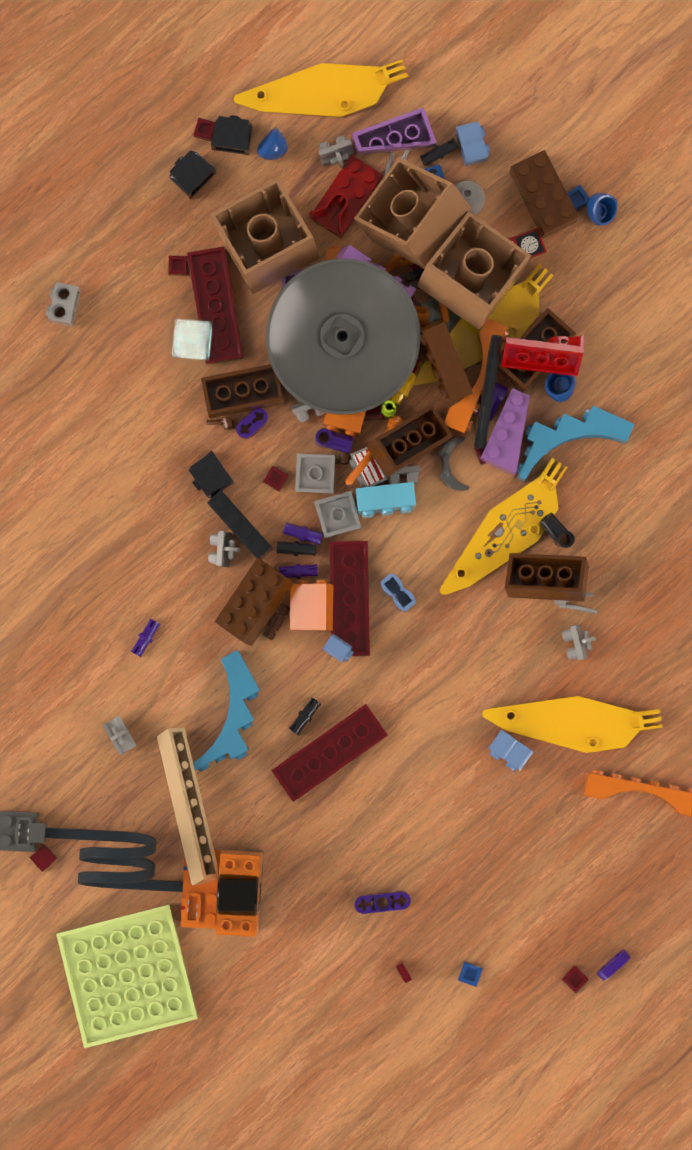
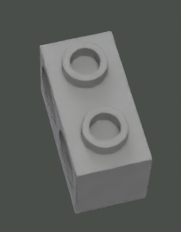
[46,282,81,327]

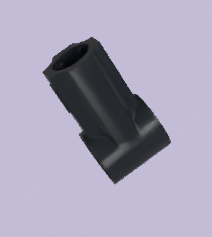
[539,512,575,548]

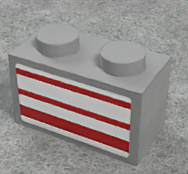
[349,447,388,488]

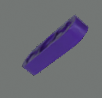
[355,891,411,914]

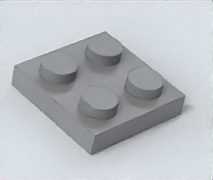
[295,453,336,493]
[314,491,362,538]

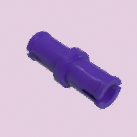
[283,522,323,545]
[279,564,318,579]
[131,618,161,657]

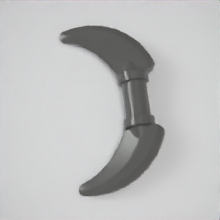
[438,437,469,491]

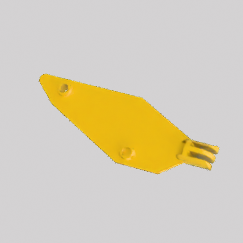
[234,59,409,117]
[414,263,554,385]
[482,696,663,753]

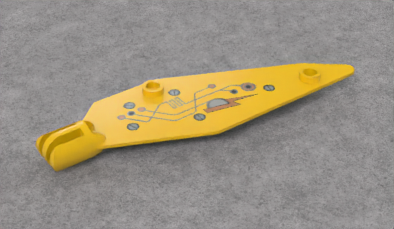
[440,457,568,595]

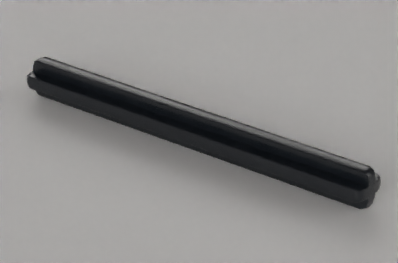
[474,335,502,449]

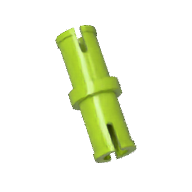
[381,400,397,418]

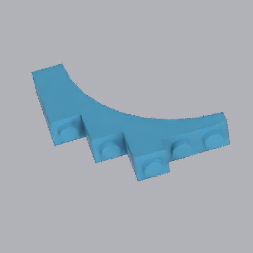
[516,406,635,482]
[193,650,261,773]

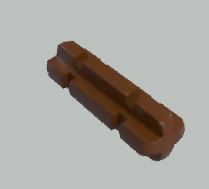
[263,604,290,640]

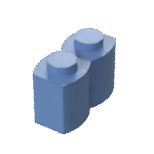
[455,121,490,166]
[380,573,416,613]
[322,634,354,663]
[488,730,533,772]

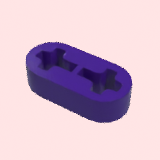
[236,408,268,439]
[597,949,631,981]

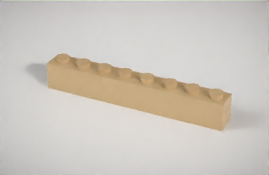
[157,728,219,886]

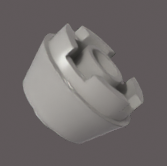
[454,180,485,215]

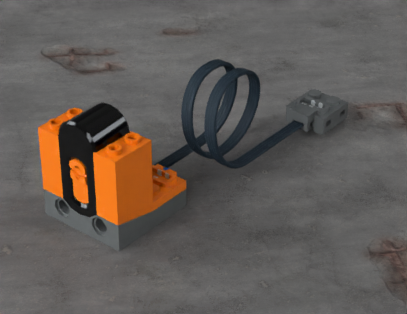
[0,810,264,937]

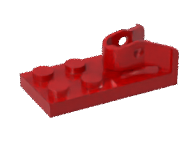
[309,155,383,238]
[501,335,585,376]

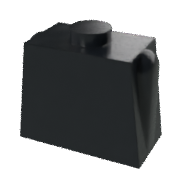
[211,115,253,155]
[169,150,216,199]
[189,450,235,498]

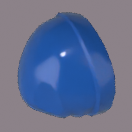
[257,127,288,161]
[587,193,618,226]
[545,373,576,402]

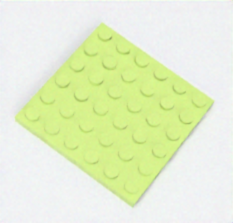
[56,904,198,1048]

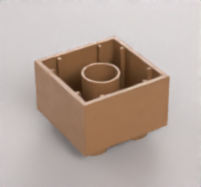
[354,158,471,269]
[210,178,320,294]
[417,211,532,330]

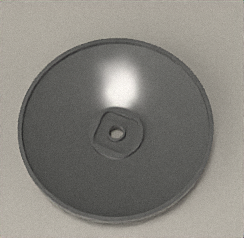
[266,258,420,414]

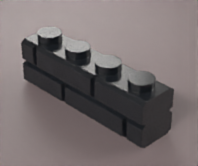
[207,490,273,559]

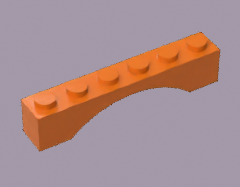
[444,319,509,434]
[583,770,692,817]

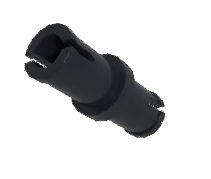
[420,138,459,167]
[277,541,316,556]
[289,697,321,735]

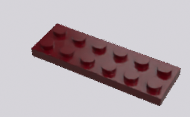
[187,246,244,365]
[329,541,370,657]
[271,704,388,802]

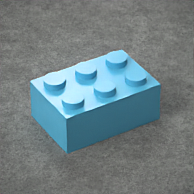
[356,482,416,518]

